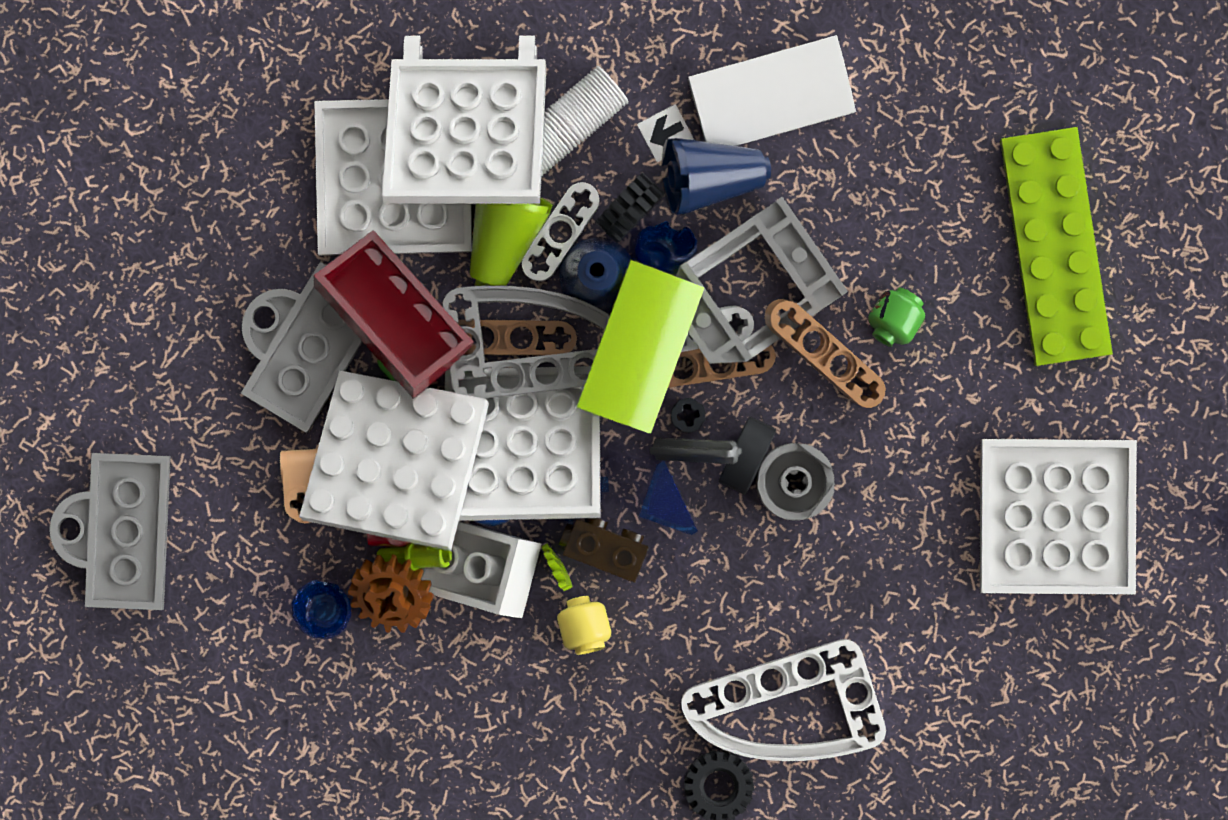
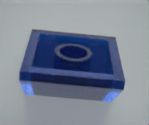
[638,461,698,535]

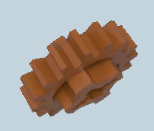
[348,555,434,633]

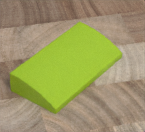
[577,260,705,434]

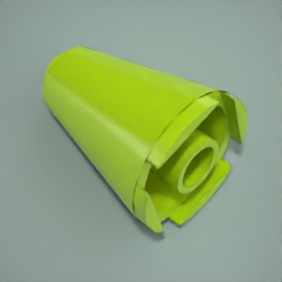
[470,197,553,286]

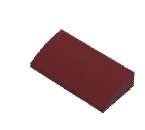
[314,230,474,399]

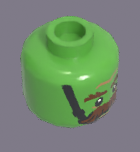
[868,287,925,347]

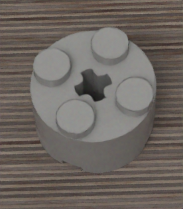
[755,443,835,521]

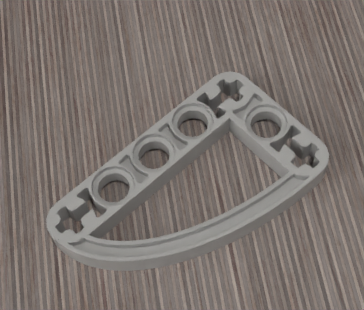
[443,286,610,399]

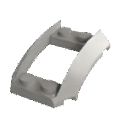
[676,197,848,364]

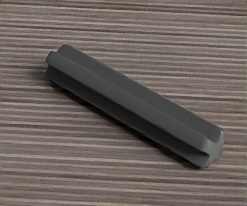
[650,438,742,464]

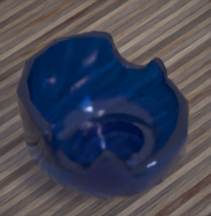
[635,221,697,276]
[291,580,352,640]

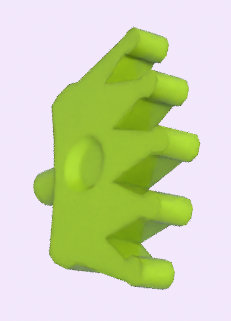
[541,543,573,591]

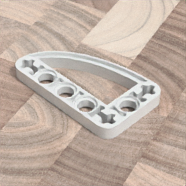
[681,639,886,761]

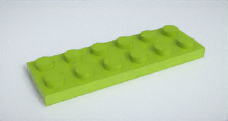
[1000,127,1113,366]

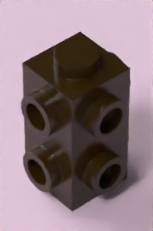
[559,518,649,583]

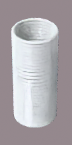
[541,66,628,176]

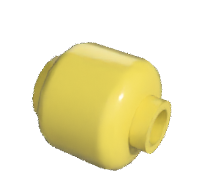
[557,596,611,655]

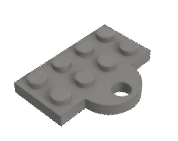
[241,262,363,433]
[50,453,171,610]

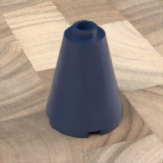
[662,138,771,215]
[559,237,633,313]

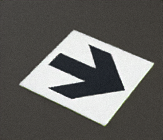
[637,104,694,163]

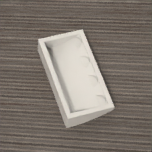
[688,35,856,146]

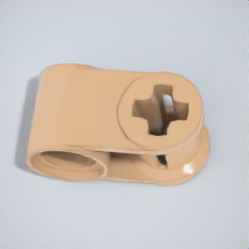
[280,449,318,524]

